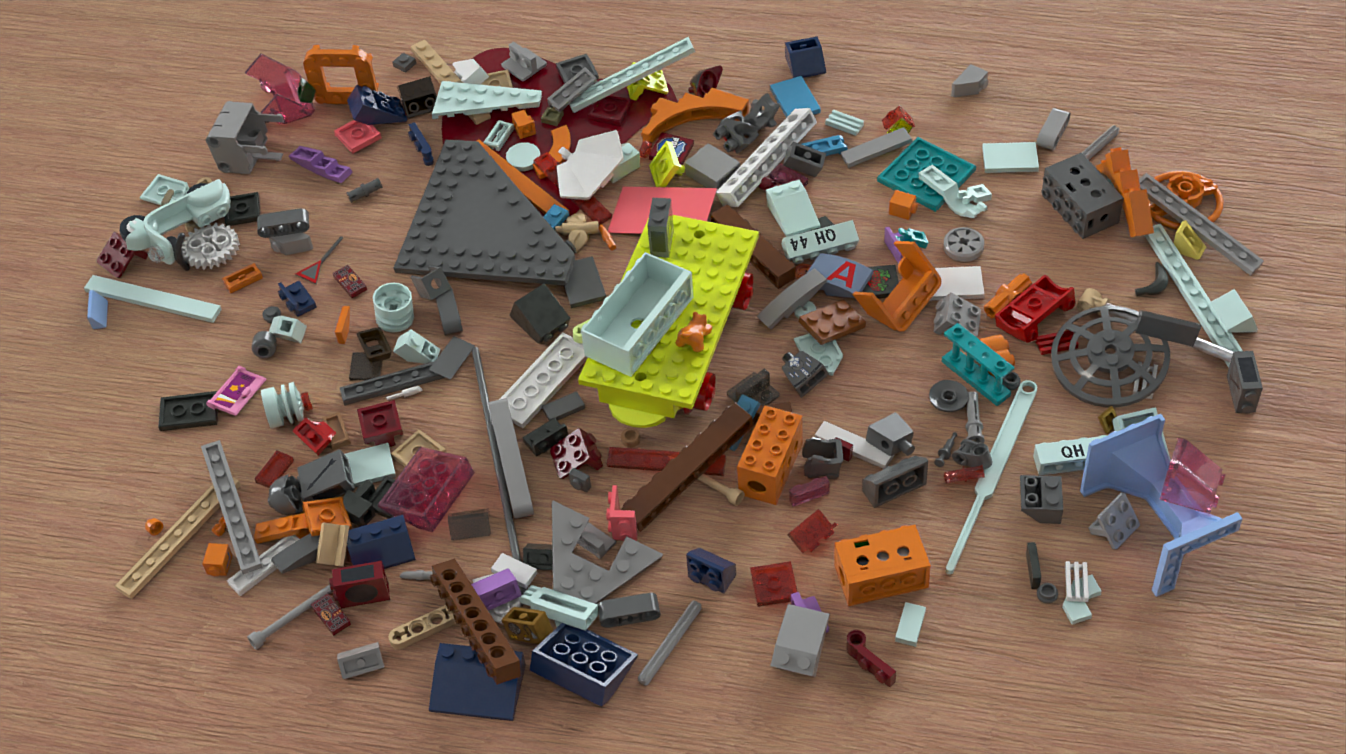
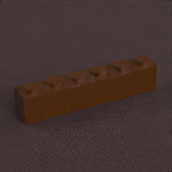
[710,204,796,289]

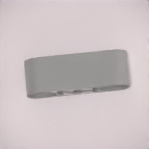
[1036,108,1071,150]

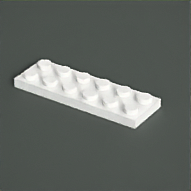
[499,332,588,428]

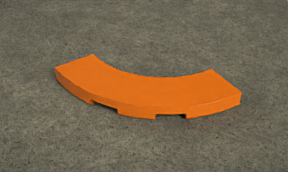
[533,125,571,179]

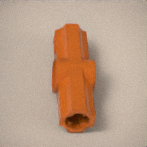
[984,273,1032,319]

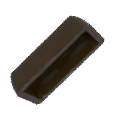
[357,327,392,363]

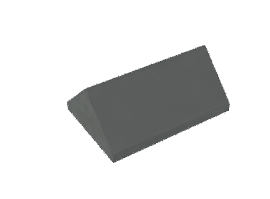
[1135,310,1202,347]

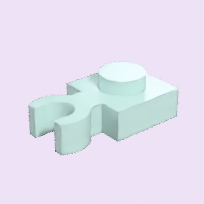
[957,184,992,204]

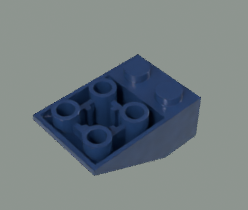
[347,85,408,125]

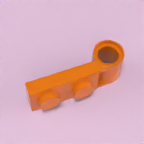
[254,513,310,544]

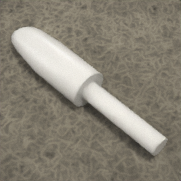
[386,386,423,400]

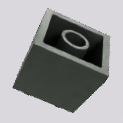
[509,283,571,344]

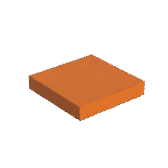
[302,497,352,537]

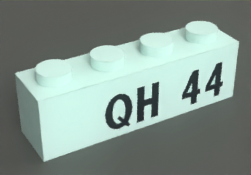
[781,220,859,264]
[1033,435,1108,476]

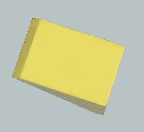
[1174,220,1206,260]

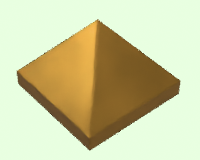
[1098,406,1117,434]

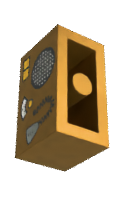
[501,607,554,644]

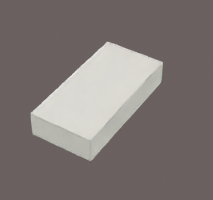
[491,553,537,589]

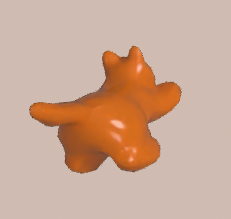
[675,311,712,352]

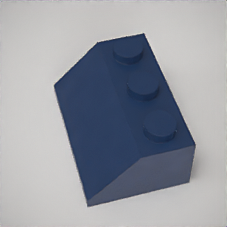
[347,515,416,569]

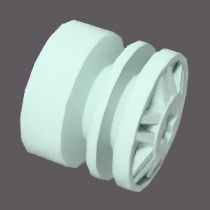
[373,282,414,332]
[261,382,304,429]

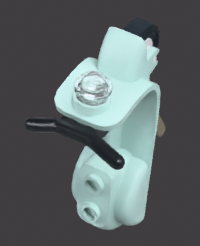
[119,179,231,271]

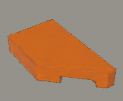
[335,306,350,344]

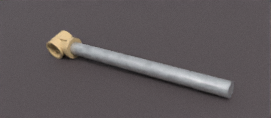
[1076,288,1234,362]

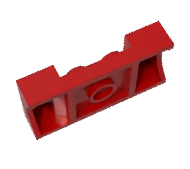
[995,275,1076,343]

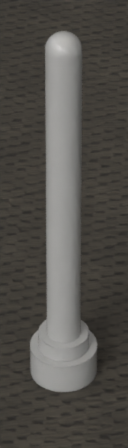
[247,585,333,650]

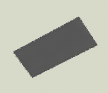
[428,336,475,380]

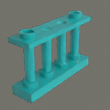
[941,323,1015,406]

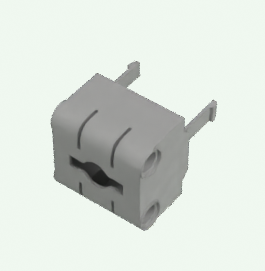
[206,101,284,174]

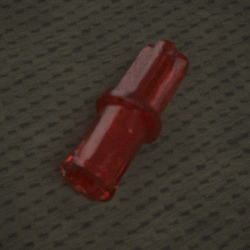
[944,465,985,484]

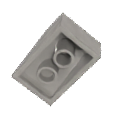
[770,604,830,677]

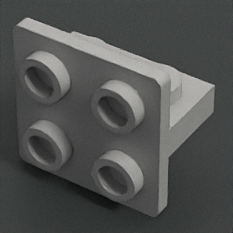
[501,41,547,81]
[1088,493,1140,549]

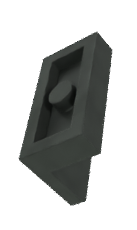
[523,543,553,570]

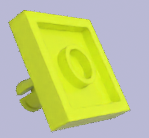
[649,141,685,187]

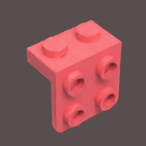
[606,485,638,541]

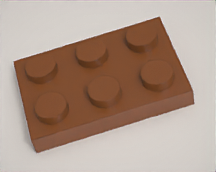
[798,299,866,345]

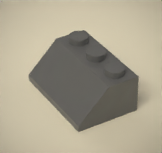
[862,456,928,508]

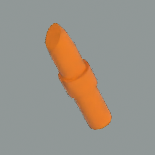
[599,225,616,251]

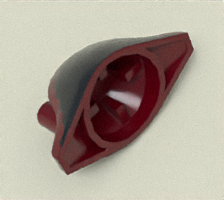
[688,65,723,98]

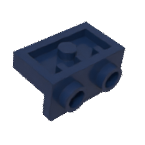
[277,281,317,317]

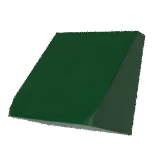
[297,78,316,103]

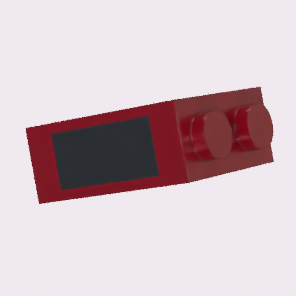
[329,561,390,609]

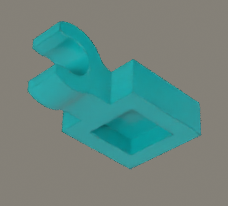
[895,228,929,249]

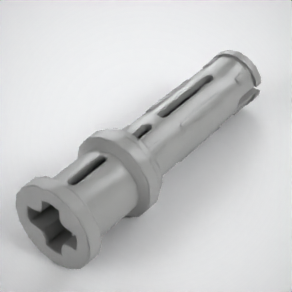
[965,392,985,443]

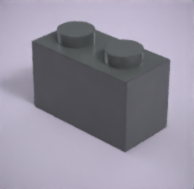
[783,141,826,177]

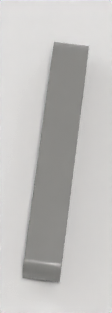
[488,398,534,519]

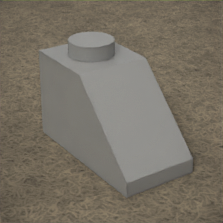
[951,64,989,97]
[269,232,313,255]

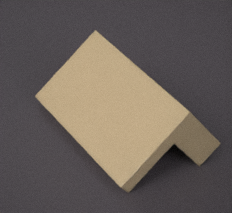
[316,523,349,566]

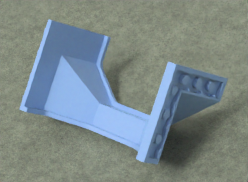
[1080,414,1243,597]

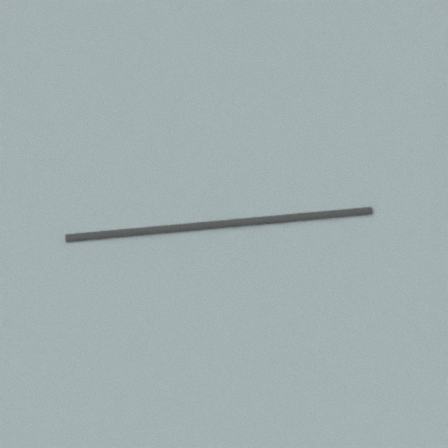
[471,347,527,597]

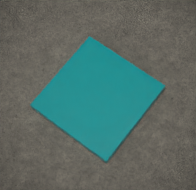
[877,137,976,212]

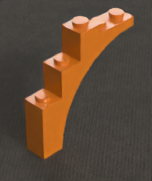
[641,88,749,147]
[1096,147,1154,237]

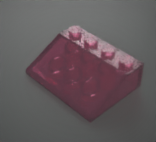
[378,447,475,532]

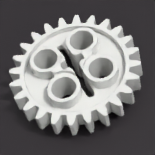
[182,223,240,270]

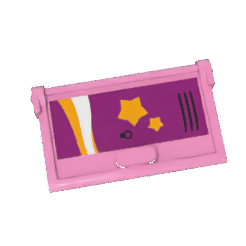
[206,366,266,416]

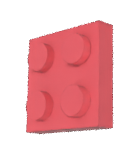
[334,120,382,154]

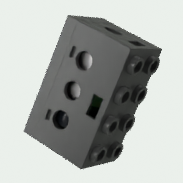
[1041,153,1124,239]

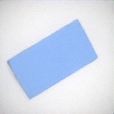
[87,290,108,329]

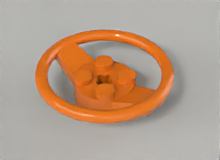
[1148,171,1224,230]

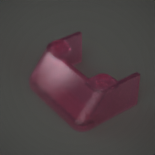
[245,53,315,124]

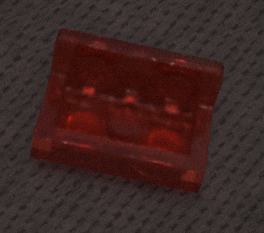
[787,509,837,553]

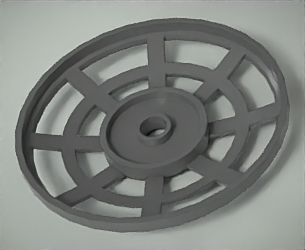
[1051,306,1170,407]

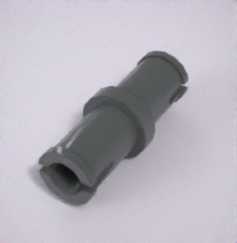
[346,178,383,203]

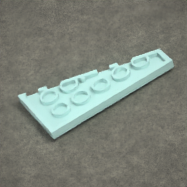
[432,81,542,119]

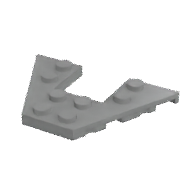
[551,501,663,604]

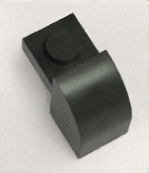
[343,480,376,527]

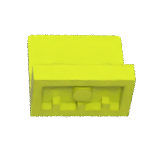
[627,62,669,100]

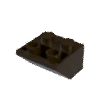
[397,76,437,118]

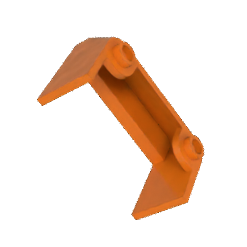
[852,241,941,331]

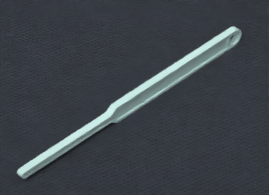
[946,380,1037,574]

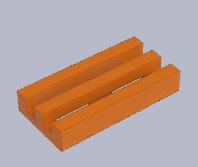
[222,263,263,294]

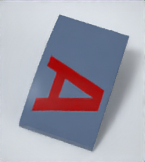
[806,253,874,298]

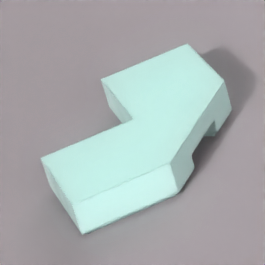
[1062,574,1102,625]

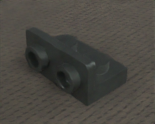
[522,418,568,457]

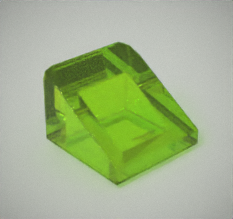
[887,116,913,134]

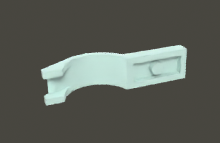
[919,165,987,218]

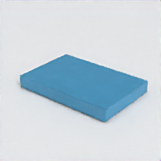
[770,76,821,118]

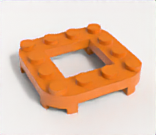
[303,45,379,104]

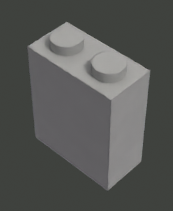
[685,143,740,190]

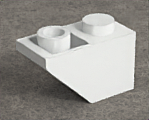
[452,59,489,85]

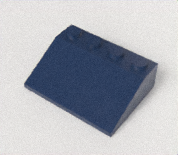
[529,623,638,707]
[429,643,526,721]

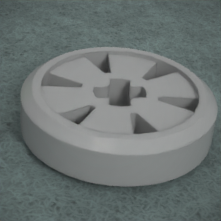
[943,227,984,262]

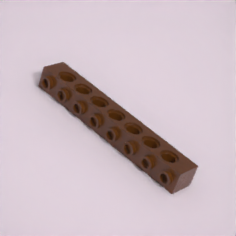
[430,558,521,685]

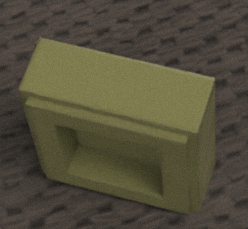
[541,107,564,126]

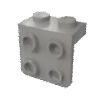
[933,292,981,337]

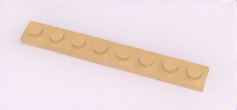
[411,40,491,125]
[115,478,241,599]

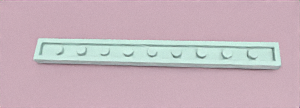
[1144,224,1243,368]

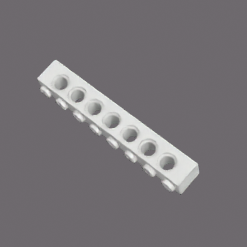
[716,108,817,207]

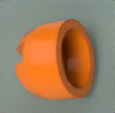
[145,518,163,536]

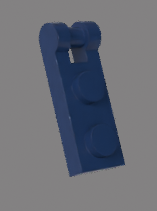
[408,122,434,166]

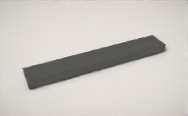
[340,361,455,406]

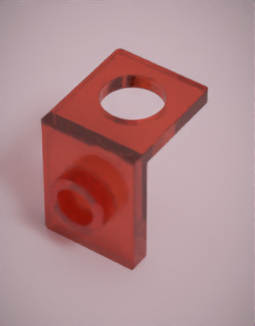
[882,105,915,130]

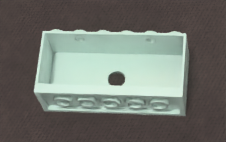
[581,252,694,377]

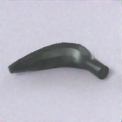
[1135,262,1168,296]

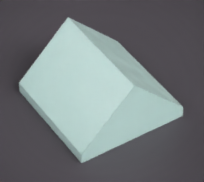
[1208,289,1258,333]

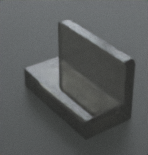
[448,508,491,541]

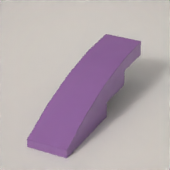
[289,146,353,183]

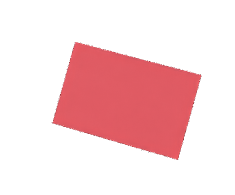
[608,187,717,234]

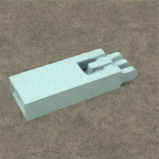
[519,585,598,631]

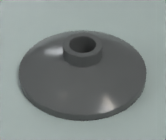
[929,380,969,412]

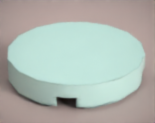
[506,143,541,171]

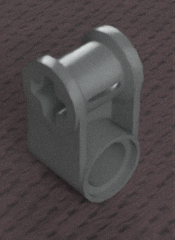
[952,439,993,470]

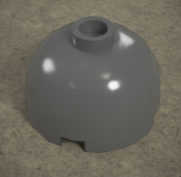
[268,474,303,515]

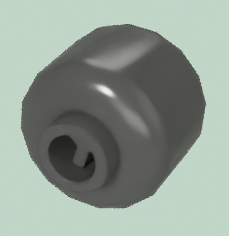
[252,331,277,359]

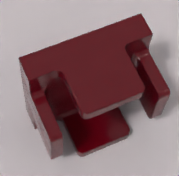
[357,400,404,447]

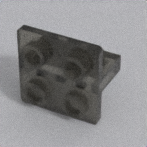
[727,368,780,406]

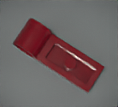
[846,630,896,687]

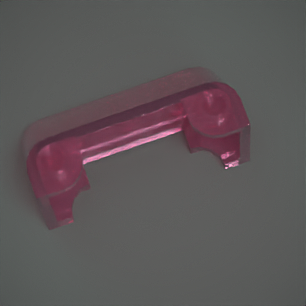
[1160,438,1226,514]

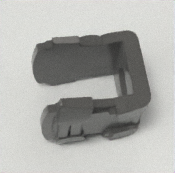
[802,437,843,479]

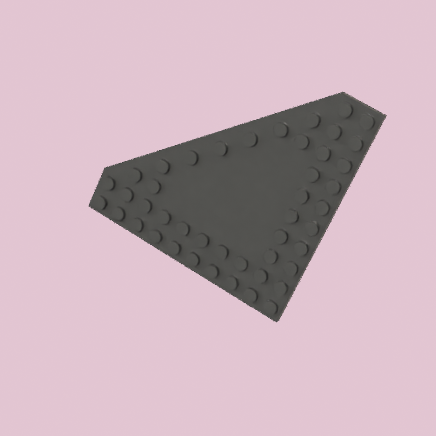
[393,140,576,286]

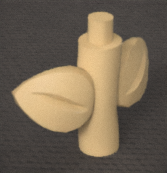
[555,213,599,252]

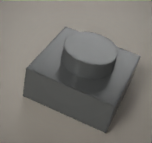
[392,53,416,73]
[569,468,591,493]

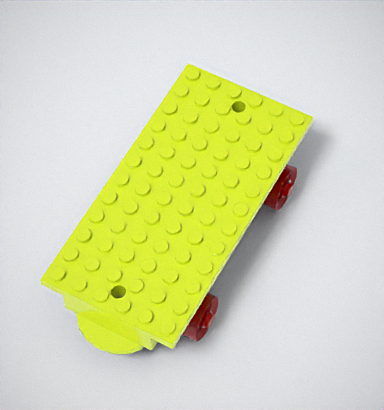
[578,215,759,428]

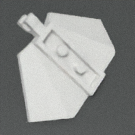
[557,130,624,200]

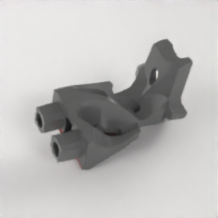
[713,93,780,154]

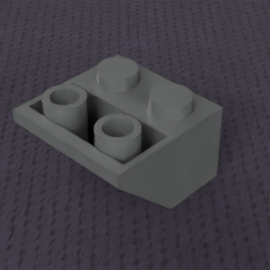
[1020,475,1063,524]

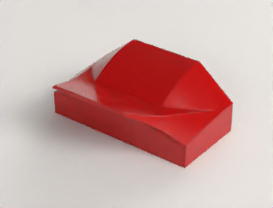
[292,417,336,456]

